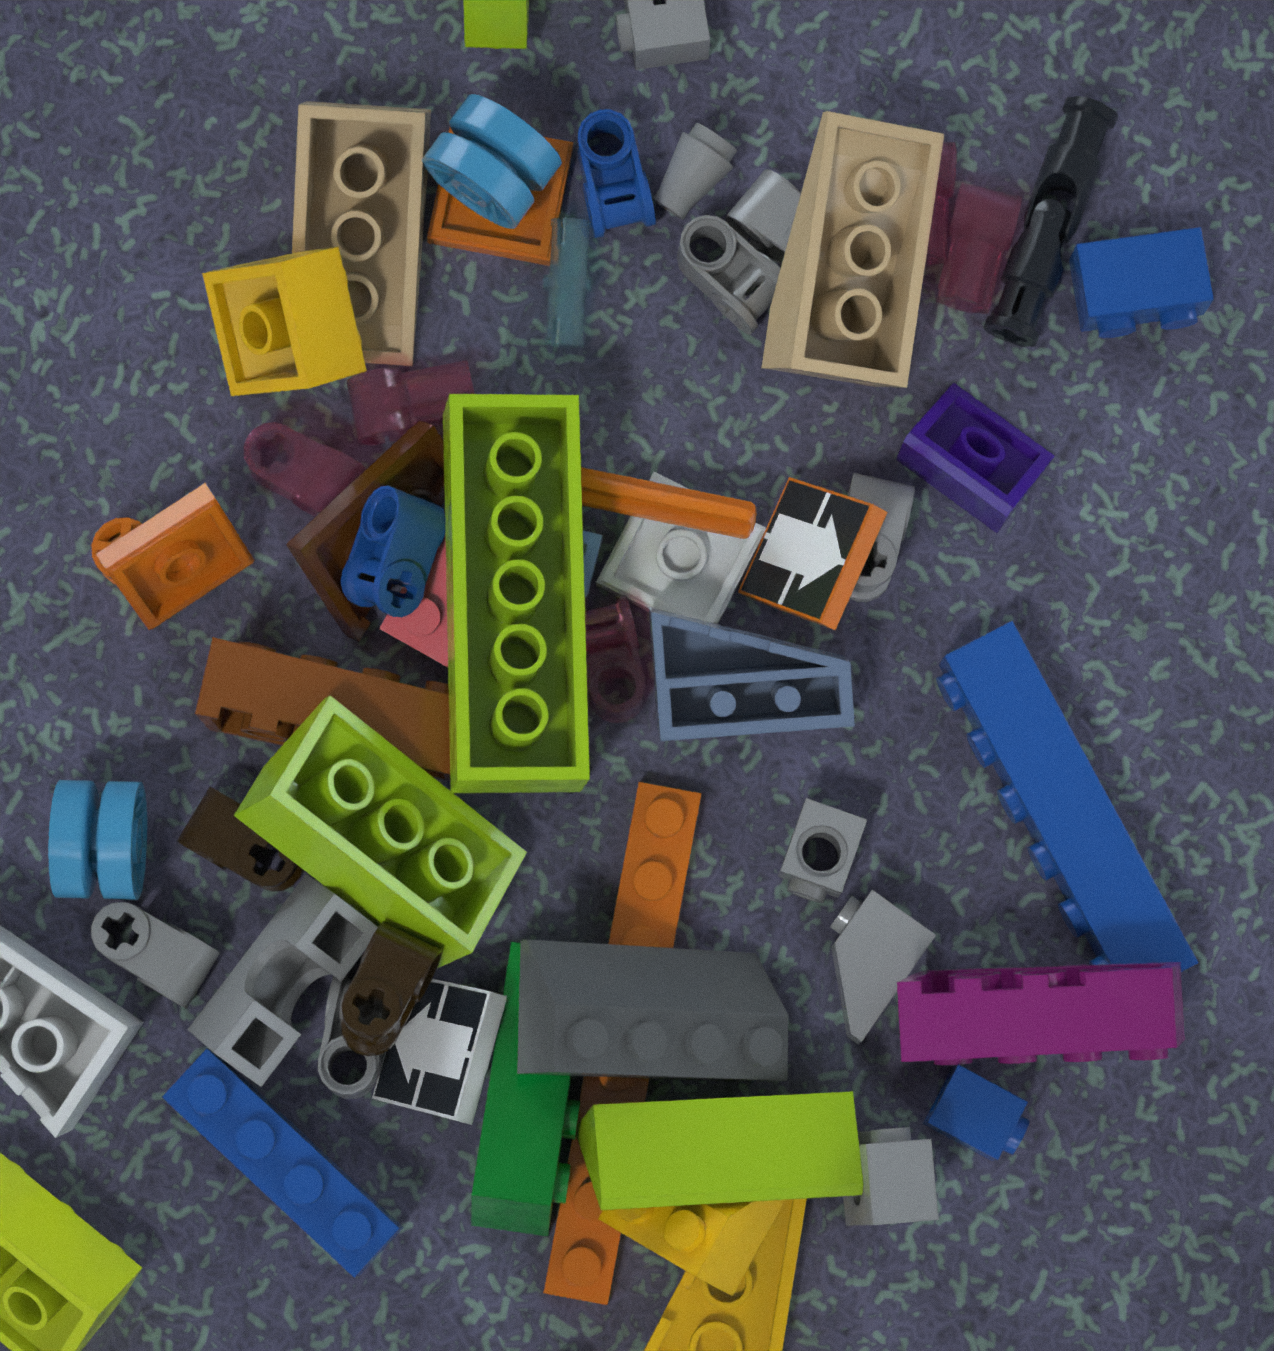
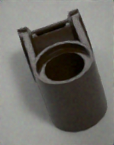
[176,786,304,892]
[341,921,443,1056]

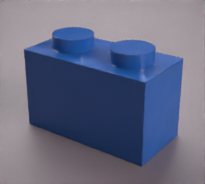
[1069,227,1214,338]

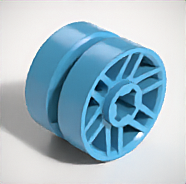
[422,94,562,229]
[48,780,148,900]

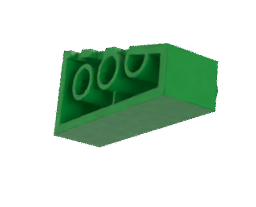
[471,942,584,1237]

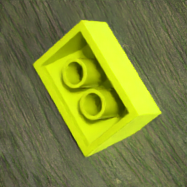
[0,1153,142,1351]

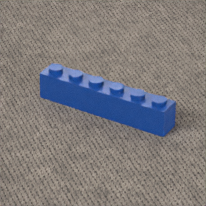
[936,621,1198,972]

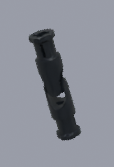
[983,96,1118,347]

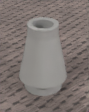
[652,123,737,220]

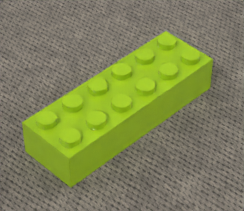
[443,394,590,793]

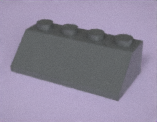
[517,940,788,1082]

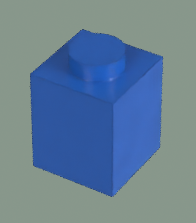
[923,1065,1030,1161]

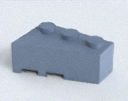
[648,607,855,741]

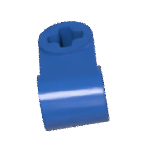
[578,109,656,238]
[341,486,445,618]

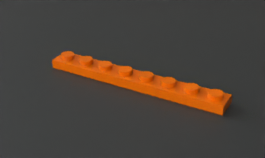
[543,782,702,1305]

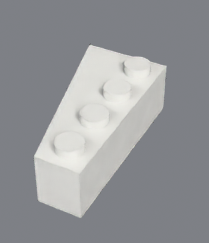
[0,925,144,1138]

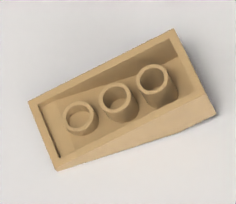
[292,101,431,366]
[762,111,944,388]

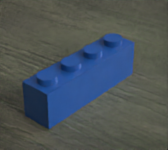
[162,1048,404,1278]

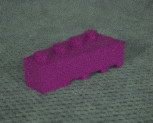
[897,962,1185,1065]

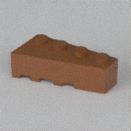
[195,637,450,781]

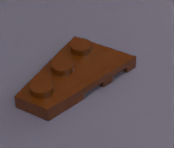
[286,420,445,642]

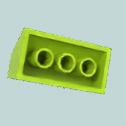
[234,695,527,968]

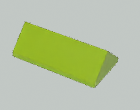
[577,1091,863,1210]

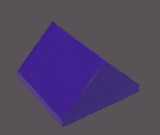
[896,383,1055,533]

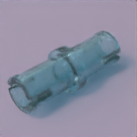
[543,218,593,348]

